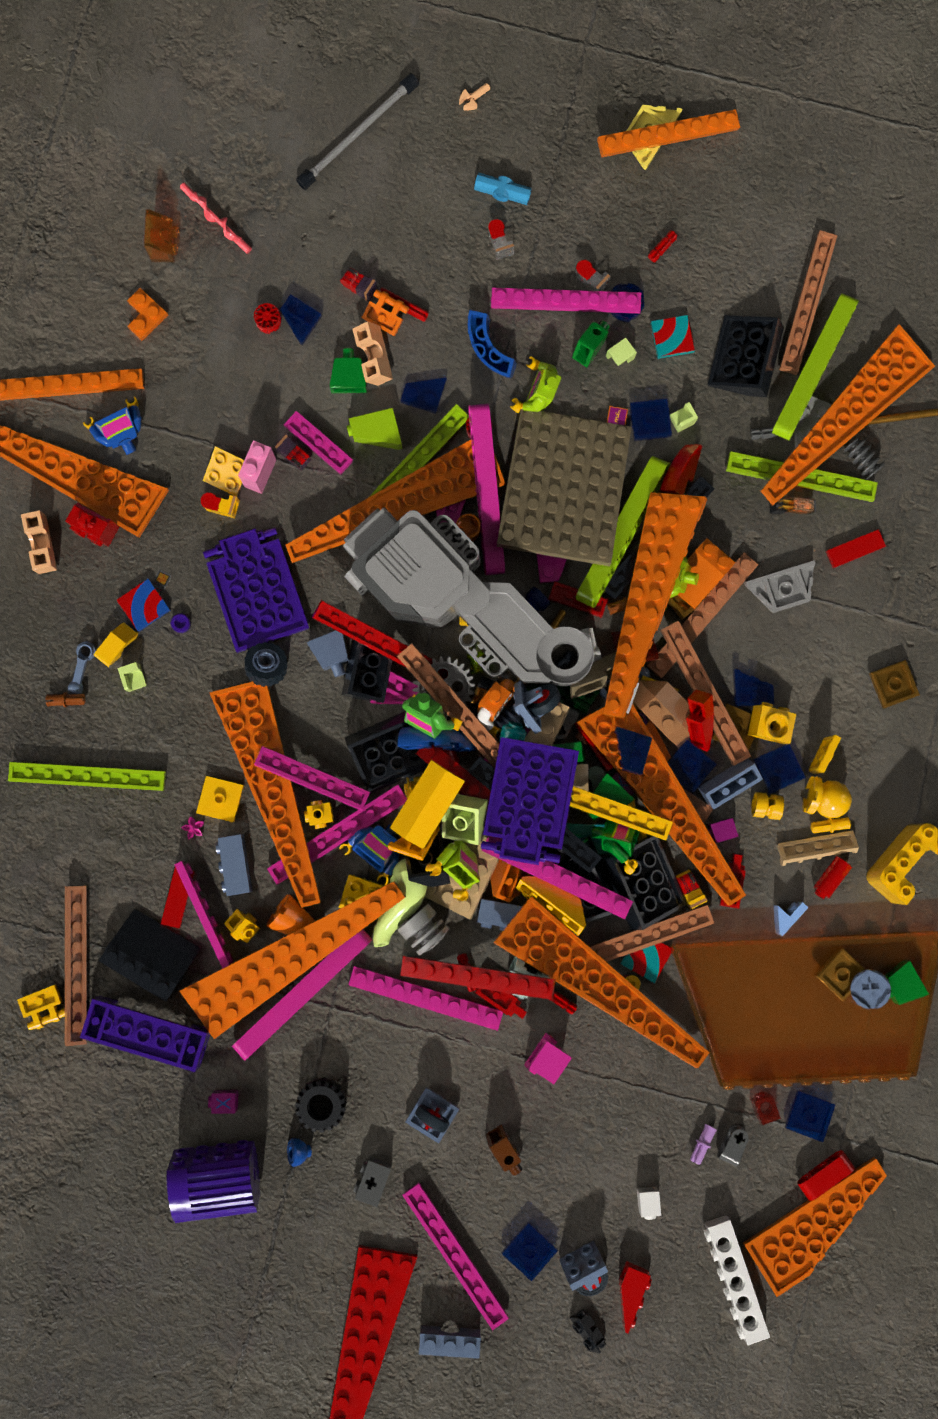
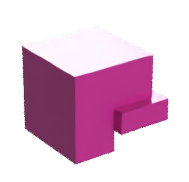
[524,1033,572,1084]

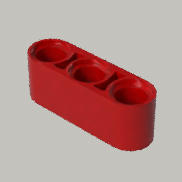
[797,1150,855,1201]

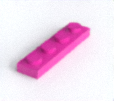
[284,411,353,475]

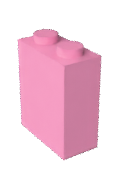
[238,440,276,494]

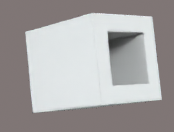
[637,1186,661,1220]

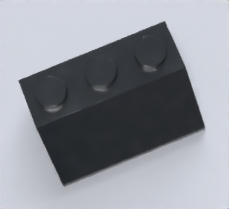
[341,640,393,703]
[405,823,451,887]

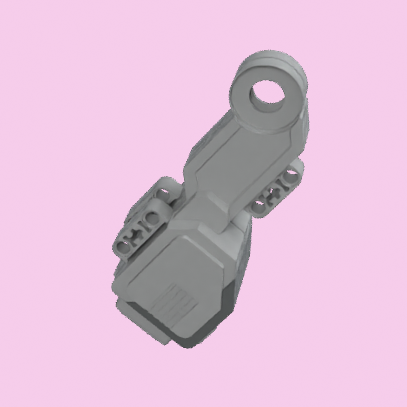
[343,507,594,686]

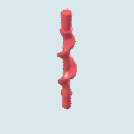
[180,182,252,254]

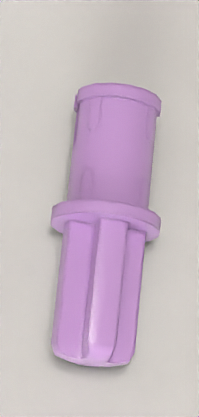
[690,1124,717,1165]

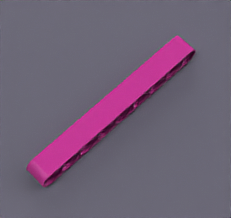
[468,404,505,575]
[231,929,373,1061]

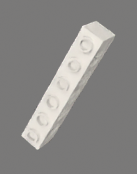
[703,1215,770,1345]

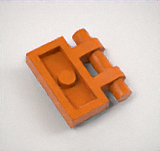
[362,289,409,336]

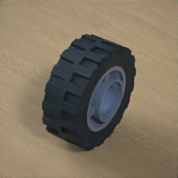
[245,642,287,687]

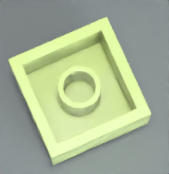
[442,794,488,845]

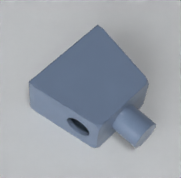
[307,631,349,678]

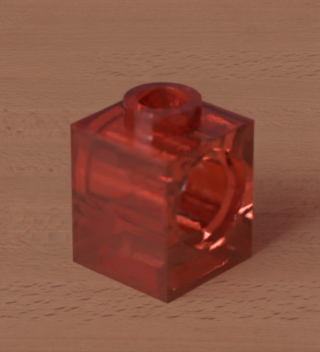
[750,1091,781,1125]

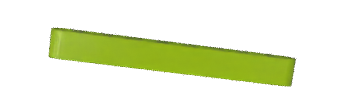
[772,293,859,440]
[576,456,671,608]

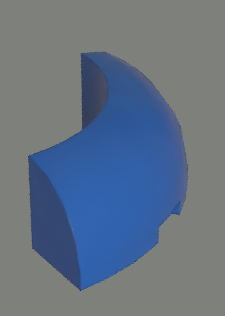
[468,310,517,378]
[398,726,476,752]

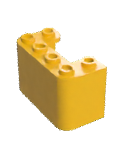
[866,823,938,905]

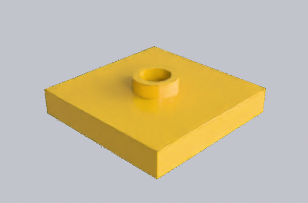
[808,735,841,774]
[196,776,244,823]

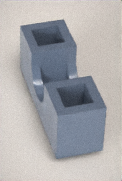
[419,1325,481,1359]

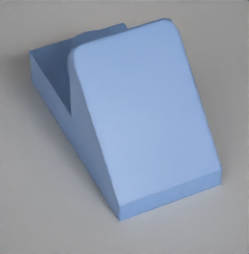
[774,902,808,936]

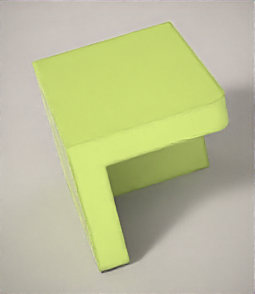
[606,338,637,366]
[669,402,698,432]
[118,662,147,692]

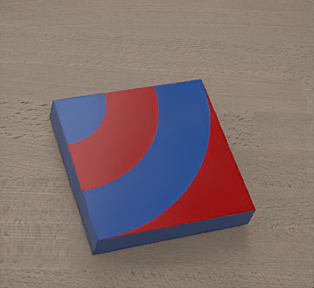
[117,579,171,632]

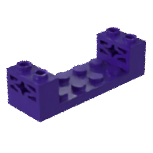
[80,996,210,1072]

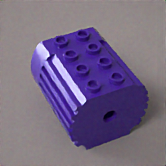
[167,1140,260,1223]

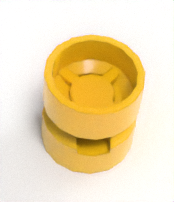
[751,792,784,820]

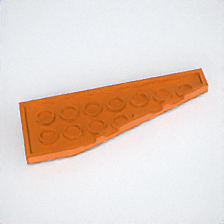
[743,1157,887,1297]

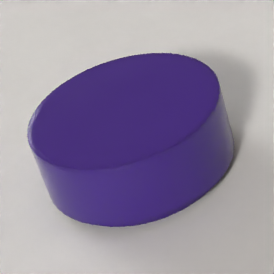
[171,613,191,633]

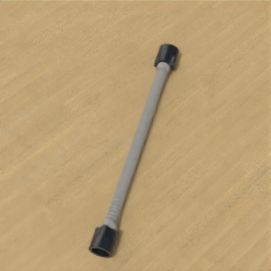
[296,73,419,191]

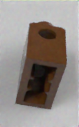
[485,1124,522,1176]

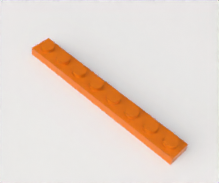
[597,109,740,158]
[0,368,144,401]

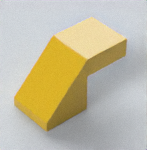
[94,622,138,667]

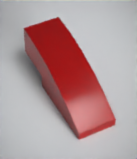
[660,444,702,495]
[686,689,714,752]

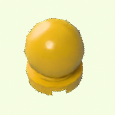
[802,776,852,818]

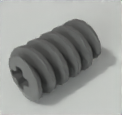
[843,438,885,480]

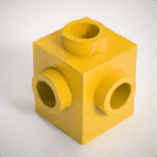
[304,800,334,829]
[224,909,260,943]

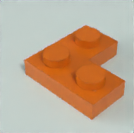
[127,288,168,341]

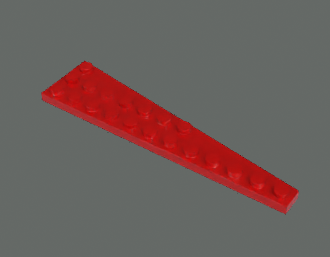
[330,1245,418,1419]

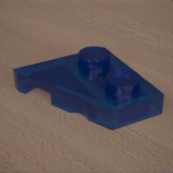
[280,294,322,346]
[400,378,447,414]
[733,669,775,707]
[614,727,652,775]

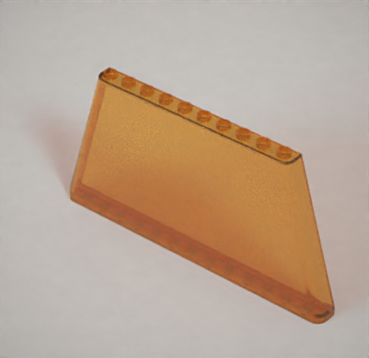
[671,931,938,1090]

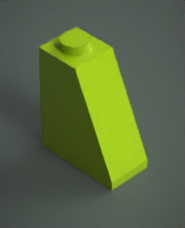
[347,408,402,450]

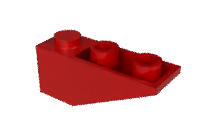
[619,1261,652,1334]

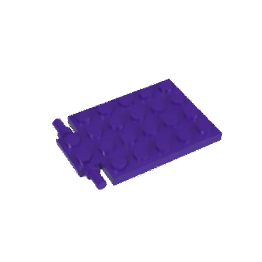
[203,527,310,653]
[481,737,579,865]

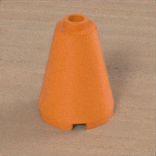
[266,894,315,935]

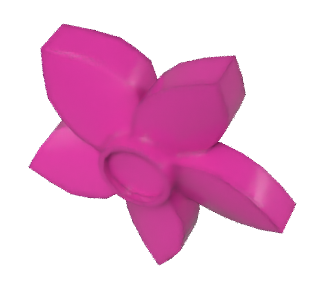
[181,816,204,840]

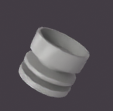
[398,903,450,955]

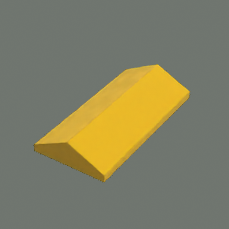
[390,760,465,849]

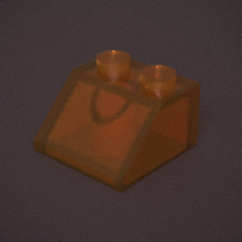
[144,209,179,262]

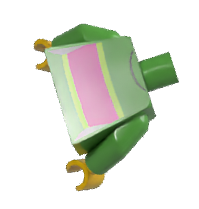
[402,693,463,739]

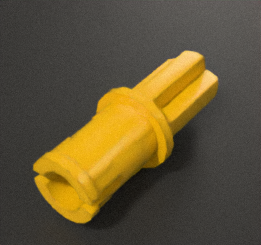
[810,817,851,833]

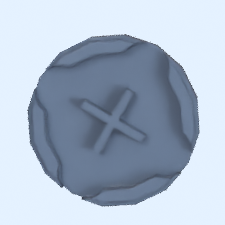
[850,969,891,1009]

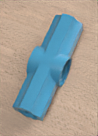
[474,173,532,205]

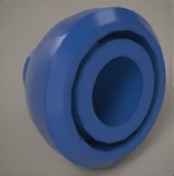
[287,1138,312,1167]

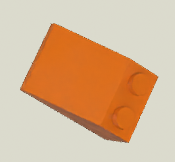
[678,538,736,609]

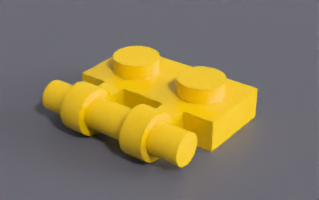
[17,984,65,1030]

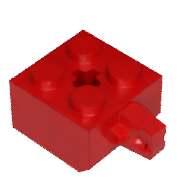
[65,502,119,547]

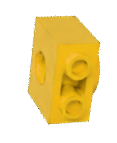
[747,702,796,744]

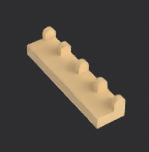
[777,830,859,866]

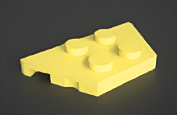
[626,105,683,170]

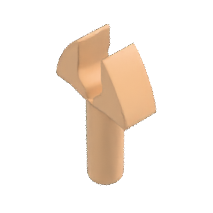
[459,83,490,111]

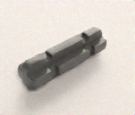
[750,427,777,440]

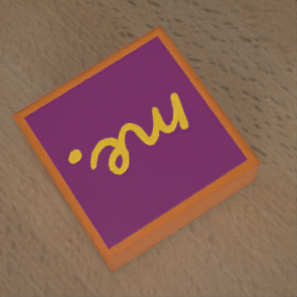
[607,406,628,425]

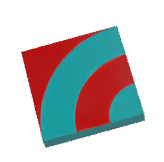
[650,315,695,359]
[620,942,673,983]

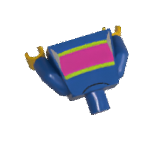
[83,397,141,455]
[339,824,399,885]

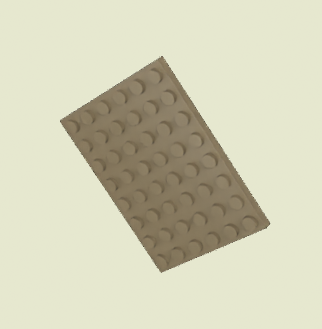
[496,409,632,566]

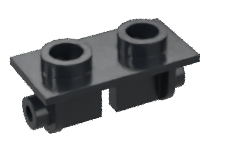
[569,1309,606,1354]

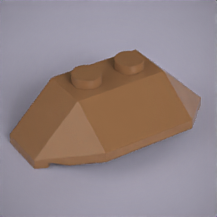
[633,680,690,748]

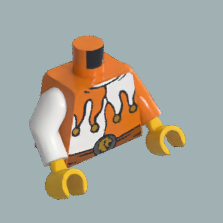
[477,679,515,740]

